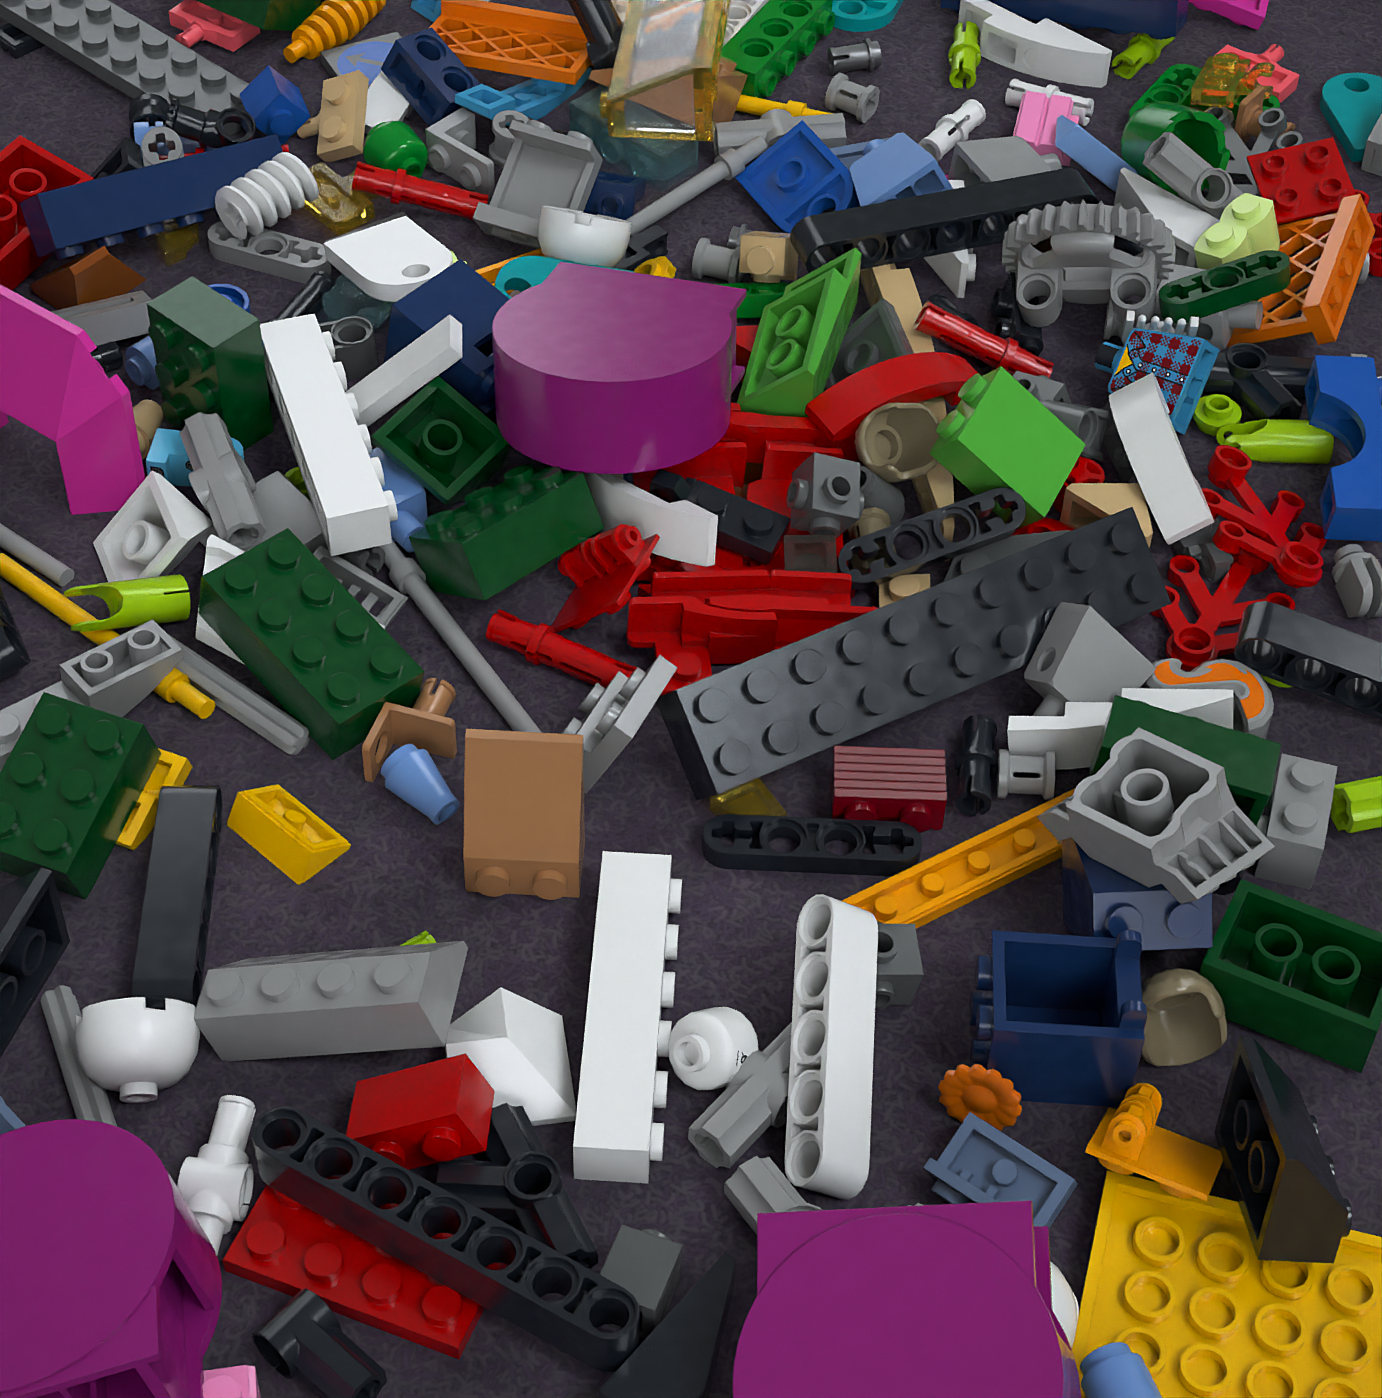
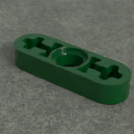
[1158,250,1291,324]

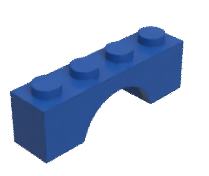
[1304,355,1382,542]

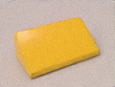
[227,784,351,885]

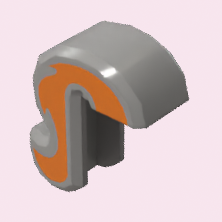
[1141,658,1274,739]

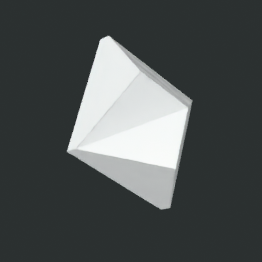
[93,471,213,582]
[445,987,576,1126]

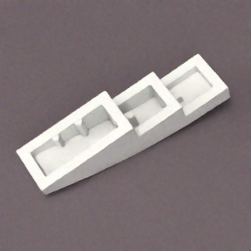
[1007,688,1233,770]

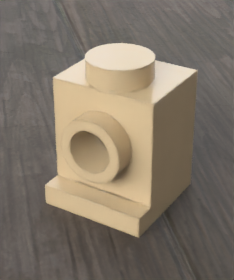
[739,231,798,283]

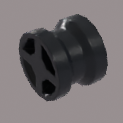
[128,93,170,142]

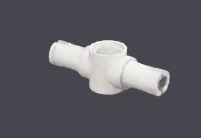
[177,1095,256,1255]

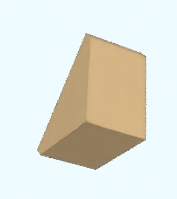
[1060,483,1153,548]

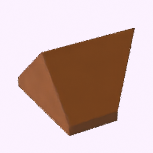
[29,245,147,310]

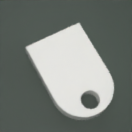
[323,216,453,302]

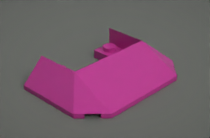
[0,284,145,515]

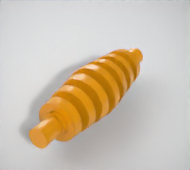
[283,0,386,63]

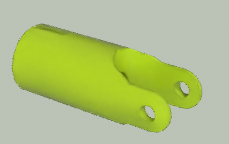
[1216,419,1334,464]
[64,574,191,632]

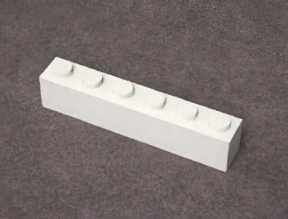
[260,313,398,556]
[573,851,682,1183]

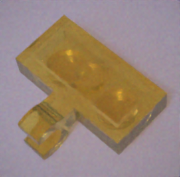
[1191,53,1275,108]
[304,162,380,236]

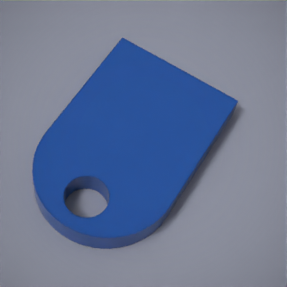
[735,120,859,233]

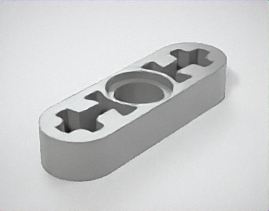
[207,221,331,284]

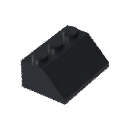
[0,868,70,1058]
[1214,1036,1352,1264]

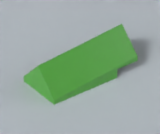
[737,248,862,417]

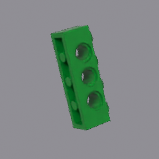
[715,0,835,99]

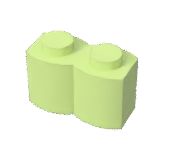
[1194,193,1280,270]

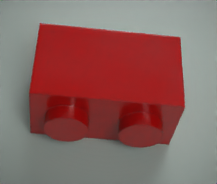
[346,1053,495,1170]

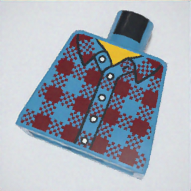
[1095,328,1220,435]

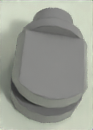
[1332,544,1382,618]

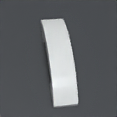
[1109,372,1215,545]
[584,472,718,567]

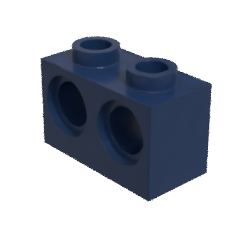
[380,27,480,127]

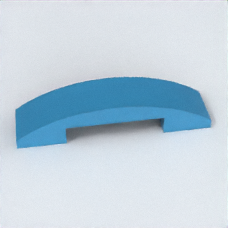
[455,67,592,125]

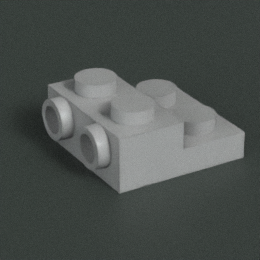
[561,655,677,794]

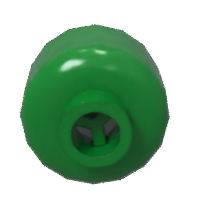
[363,121,428,178]

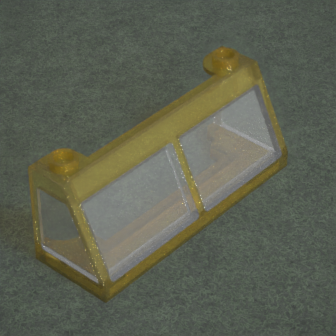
[600,0,731,141]

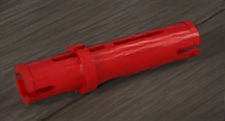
[351,161,489,220]
[914,301,1054,378]
[486,609,636,688]

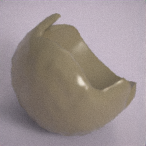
[854,403,940,483]
[1141,968,1227,1067]

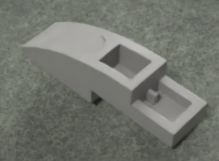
[0,620,183,772]

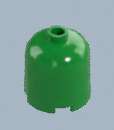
[1121,101,1230,197]

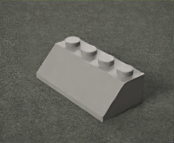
[194,941,468,1061]

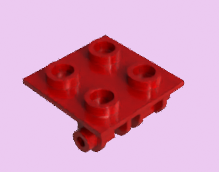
[1246,137,1356,224]
[551,524,660,633]

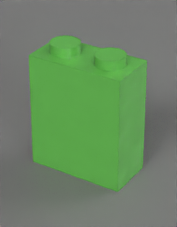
[929,366,1086,529]

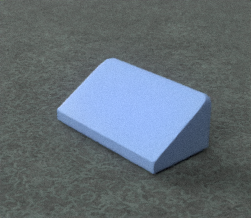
[1055,115,1138,192]

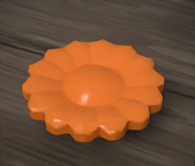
[938,1064,1022,1131]

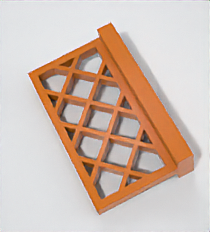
[429,0,594,85]
[1227,194,1375,348]

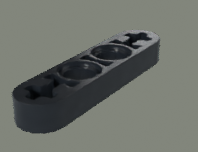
[835,487,1026,590]
[702,814,922,876]

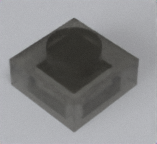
[783,535,837,573]

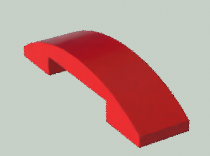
[805,352,978,442]

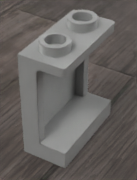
[473,120,603,249]

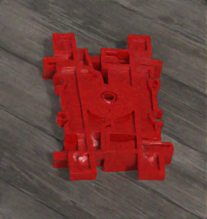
[626,403,878,697]

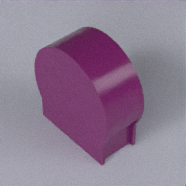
[492,261,747,474]
[0,1119,222,1398]
[733,1200,1081,1398]

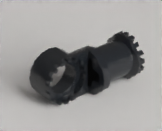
[165,98,256,149]

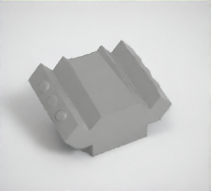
[1037,727,1275,904]

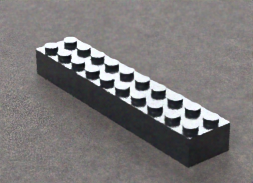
[656,507,1172,800]

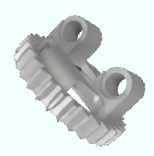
[1002,200,1176,327]

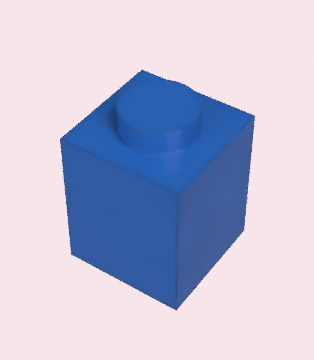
[239,65,311,144]

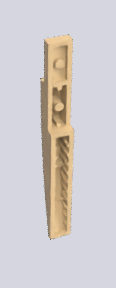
[860,263,954,561]

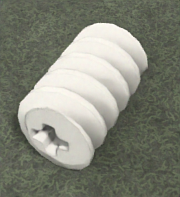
[215,152,319,240]

